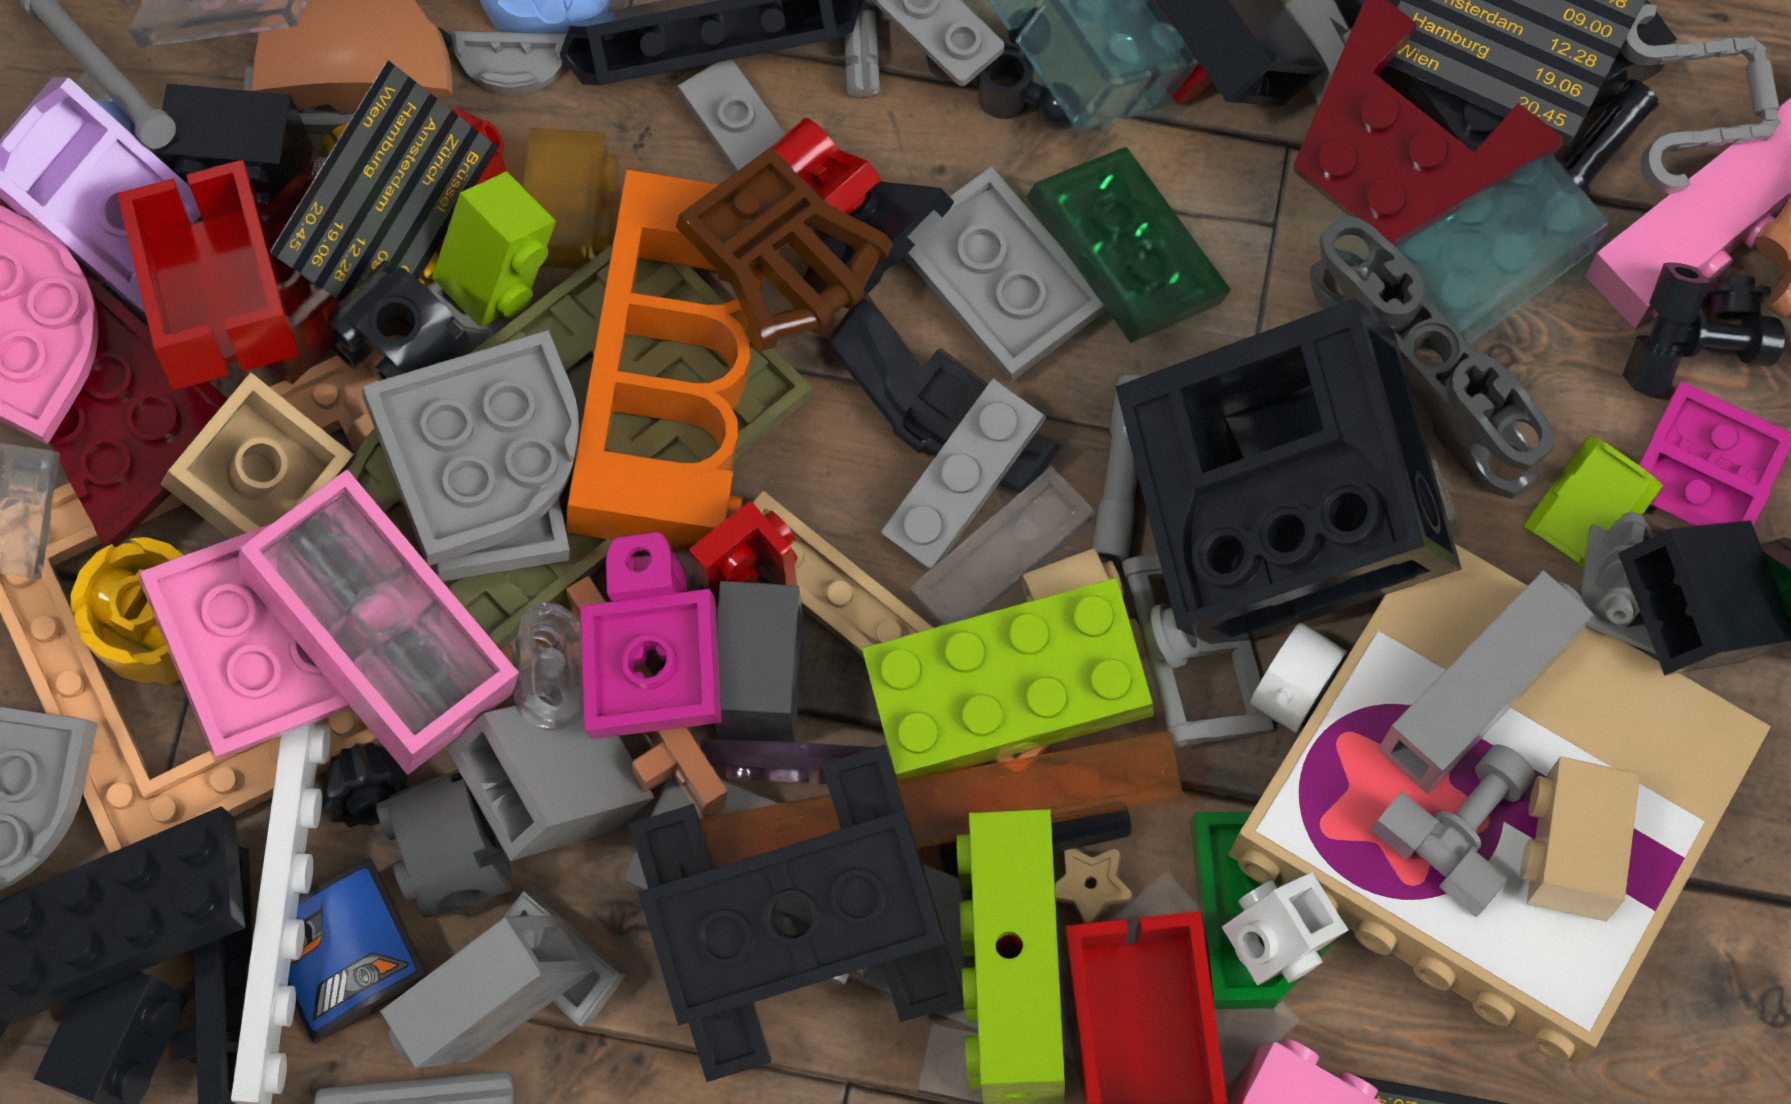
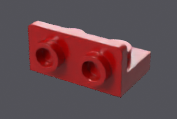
[689,500,798,602]

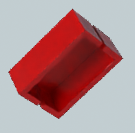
[117,159,299,391]
[1062,911,1228,1104]

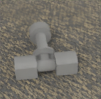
[1370,744,1536,917]

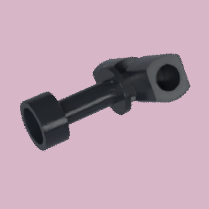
[1622,262,1785,395]

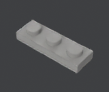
[881,378,1047,571]

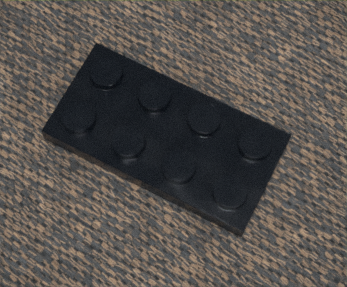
[0,806,245,1024]

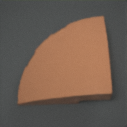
[251,0,453,115]

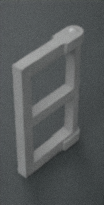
[1122,554,1274,747]

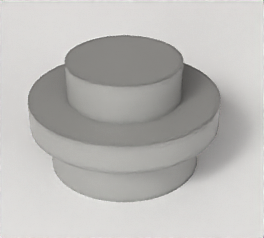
[1145,603,1200,668]

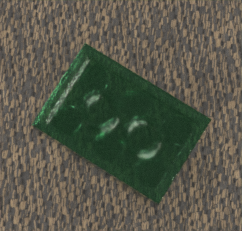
[1026,146,1231,343]

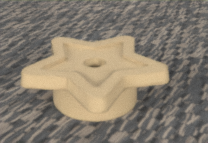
[1054,849,1133,924]

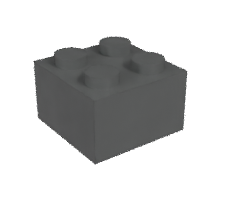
[714,581,804,745]

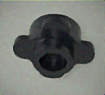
[1703,275,1771,321]

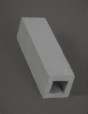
[1378,570,1594,794]

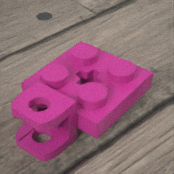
[580,532,722,739]

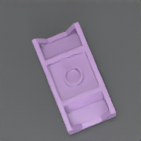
[0,77,203,325]

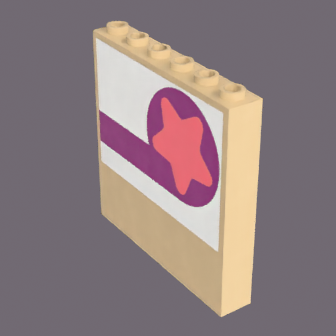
[1228,544,1771,1066]

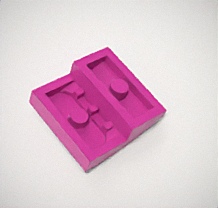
[1638,381,1791,526]

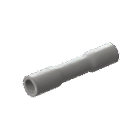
[1092,375,1142,565]

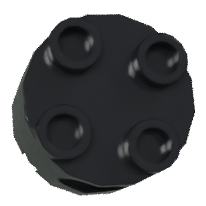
[327,260,474,381]

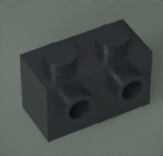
[34,972,189,1104]

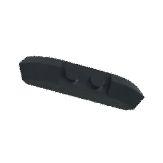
[559,0,862,86]

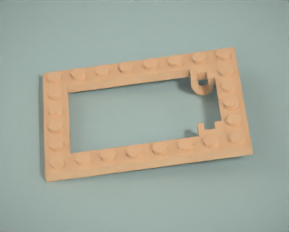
[0,335,581,853]

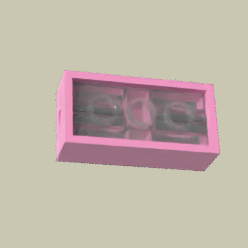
[239,469,519,775]

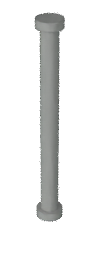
[20,0,176,149]

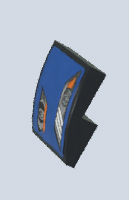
[287,858,428,1044]

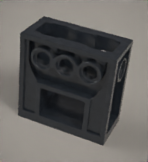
[1115,298,1462,644]

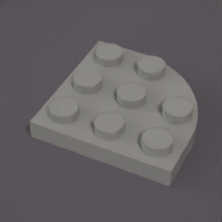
[362,330,579,566]
[0,707,98,891]

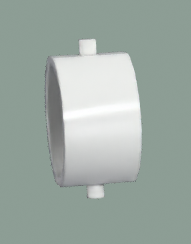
[1249,622,1348,734]

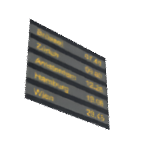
[1387,0,1646,146]
[270,60,498,302]

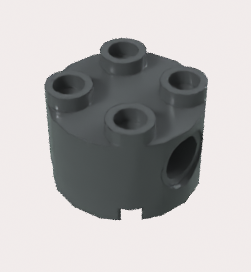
[376,770,512,918]

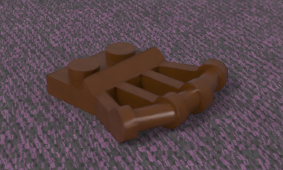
[675,147,892,352]

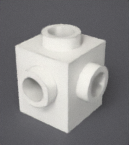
[1222,872,1348,986]

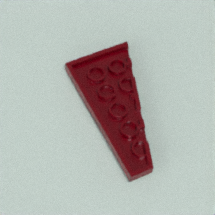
[0,198,228,548]

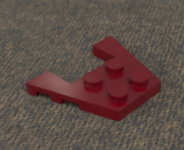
[1293,0,1563,246]

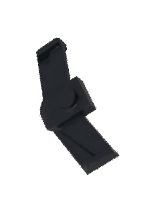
[825,292,1064,495]

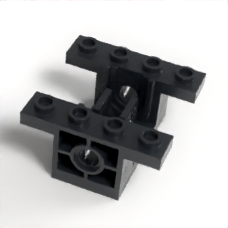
[629,744,964,1082]

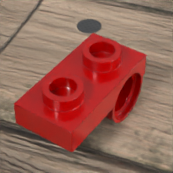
[771,118,881,214]

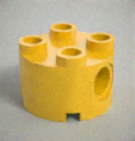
[70,537,184,685]

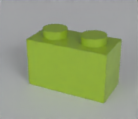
[432,171,556,328]

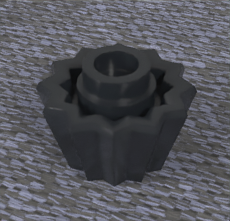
[322,742,413,828]

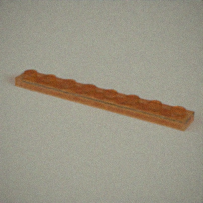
[700,731,1183,868]

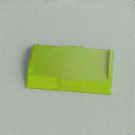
[1522,434,1664,568]

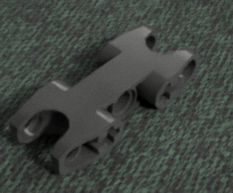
[1310,215,1555,499]

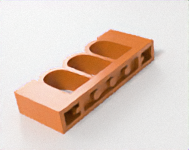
[566,169,780,552]

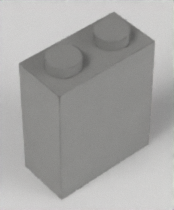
[446,690,655,861]
[380,915,594,1068]

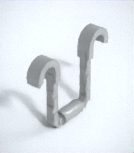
[1620,4,1781,194]

